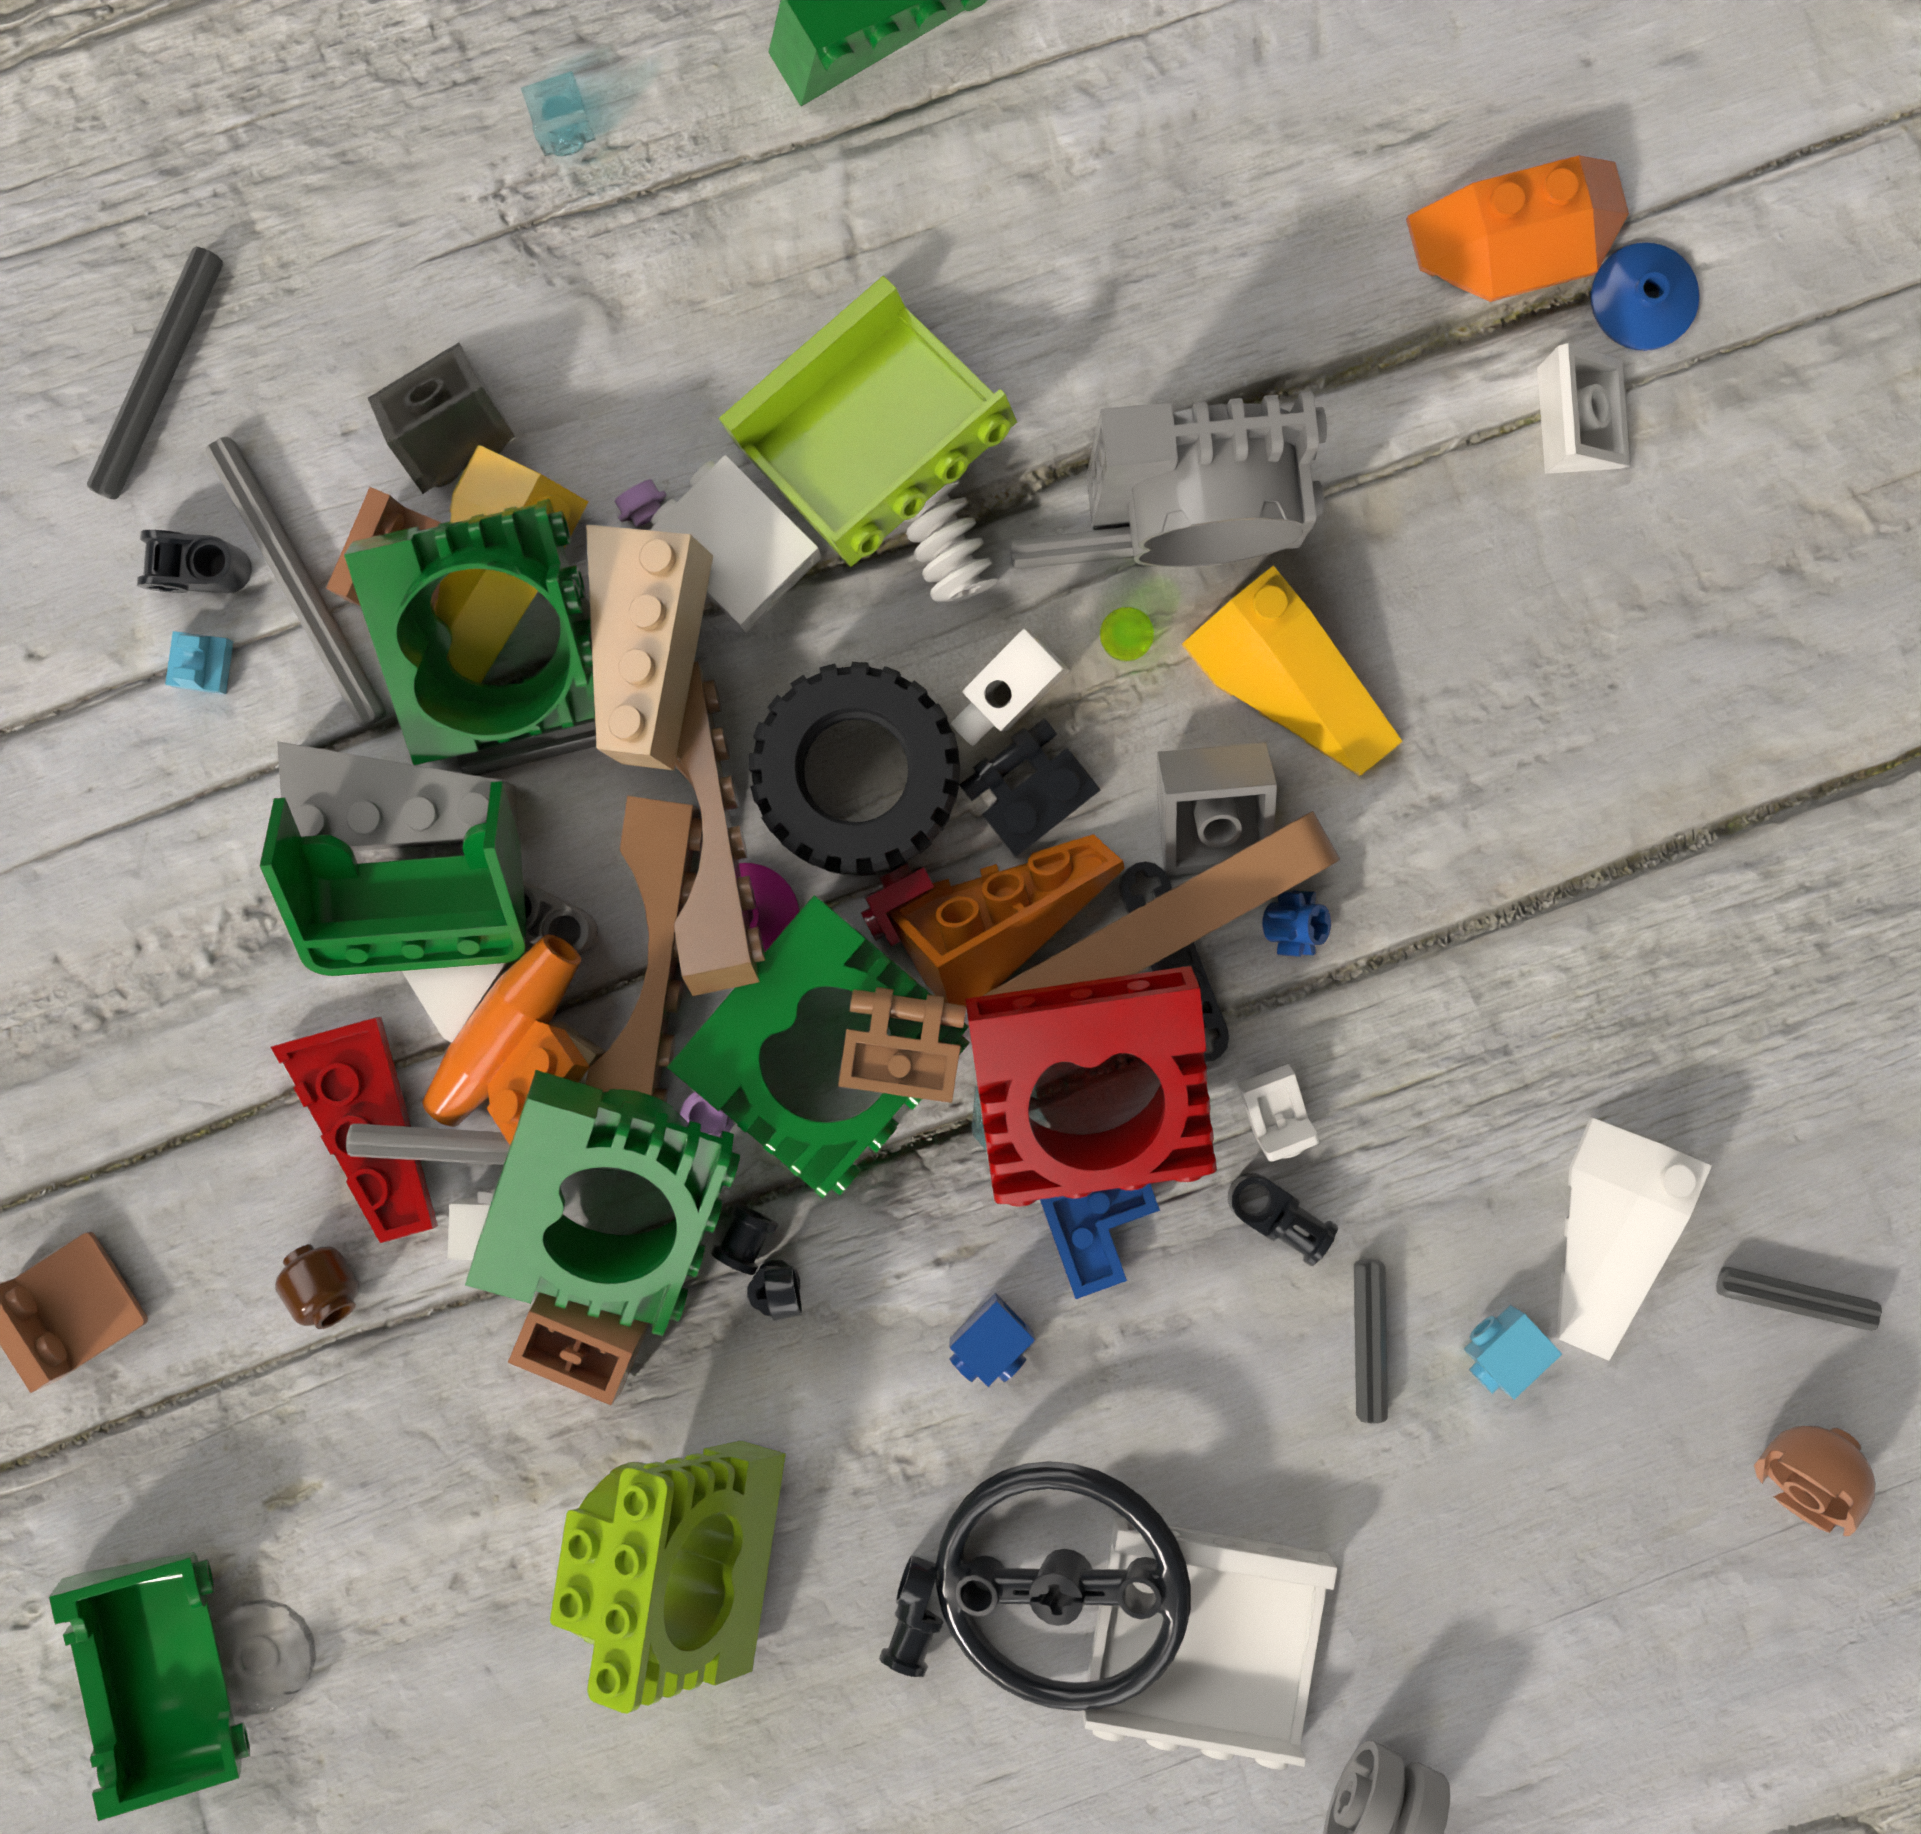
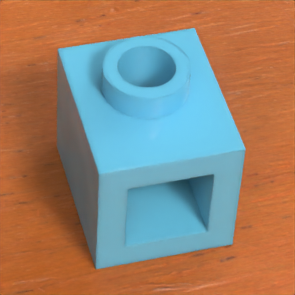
[1464,1305,1562,1400]

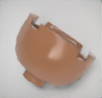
[1754,1426,1876,1536]

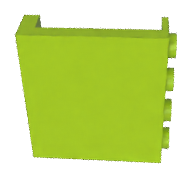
[718,275,1017,567]

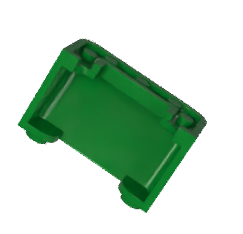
[49,1552,250,1821]

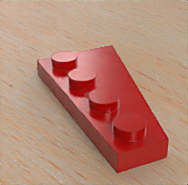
[270,1017,438,1243]

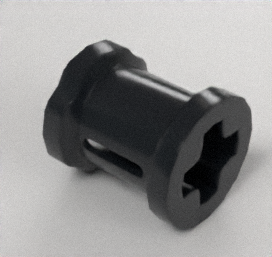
[711,1204,779,1275]

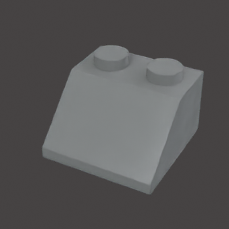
[1157,742,1277,876]

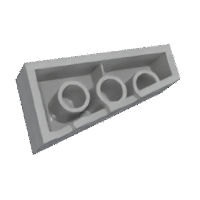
[277,741,519,851]

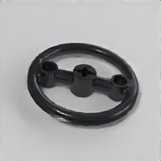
[936,1461,1191,1711]

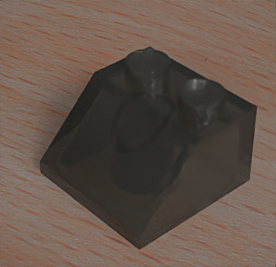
[368,342,516,494]

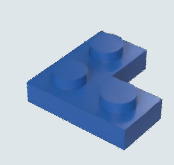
[1040,1183,1160,1299]

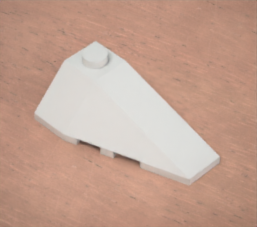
[1556,1117,1712,1361]

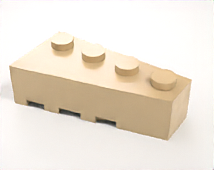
[586,524,713,771]

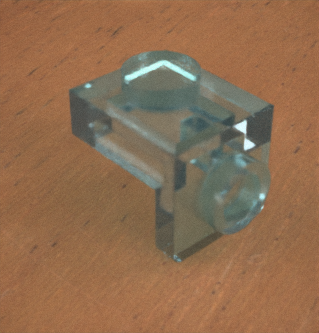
[521,71,596,157]

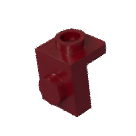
[860,862,934,947]

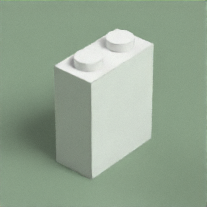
[650,455,822,633]

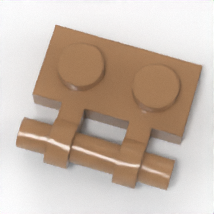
[838,987,966,1103]

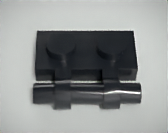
[959,718,1101,858]

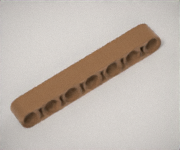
[983,811,1340,996]

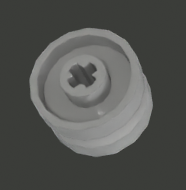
[1323,1741,1450,1834]

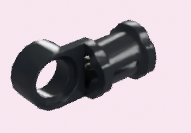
[1228,1173,1338,1266]
[747,1260,802,1321]
[879,1555,944,1677]

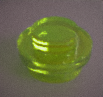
[1099,607,1154,662]

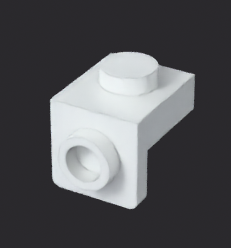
[1238,1064,1320,1161]

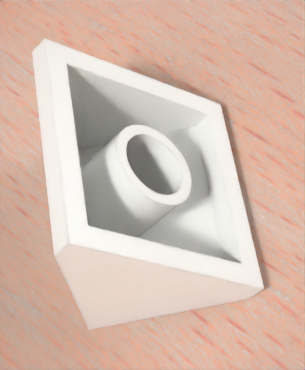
[1537,343,1630,474]

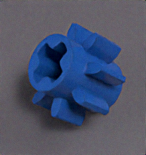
[1262,890,1331,957]

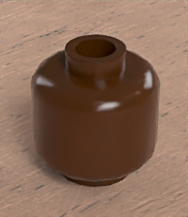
[275,1244,360,1329]

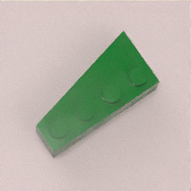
[768,0,988,107]

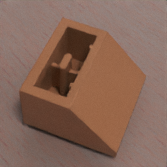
[508,1292,650,1405]

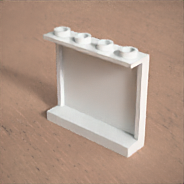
[1082,1516,1337,1770]

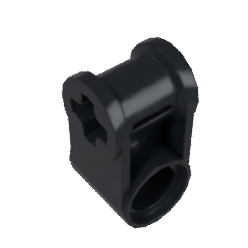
[137,529,252,594]

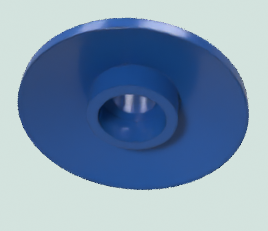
[1591,242,1700,351]

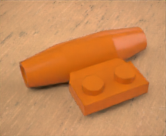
[422,934,590,1145]

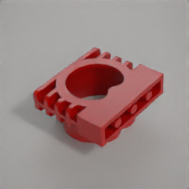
[965,966,1217,1207]

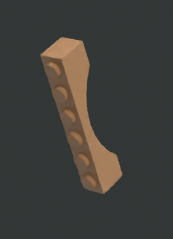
[674,661,766,996]
[586,796,703,1102]

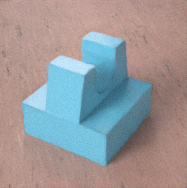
[165,631,234,694]

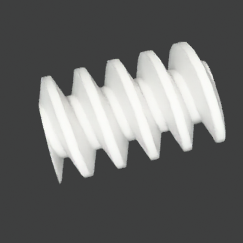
[903,479,999,602]

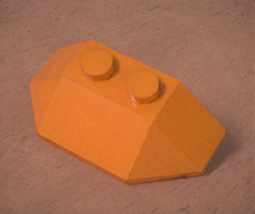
[1406,155,1629,302]

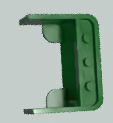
[259,781,527,976]

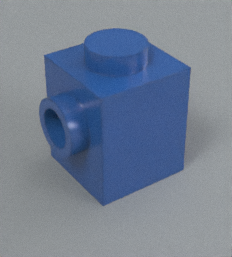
[949,1292,1035,1387]

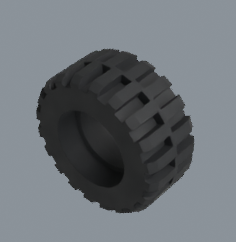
[748,662,960,876]

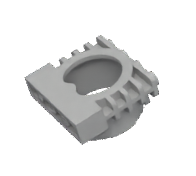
[1086,391,1327,568]

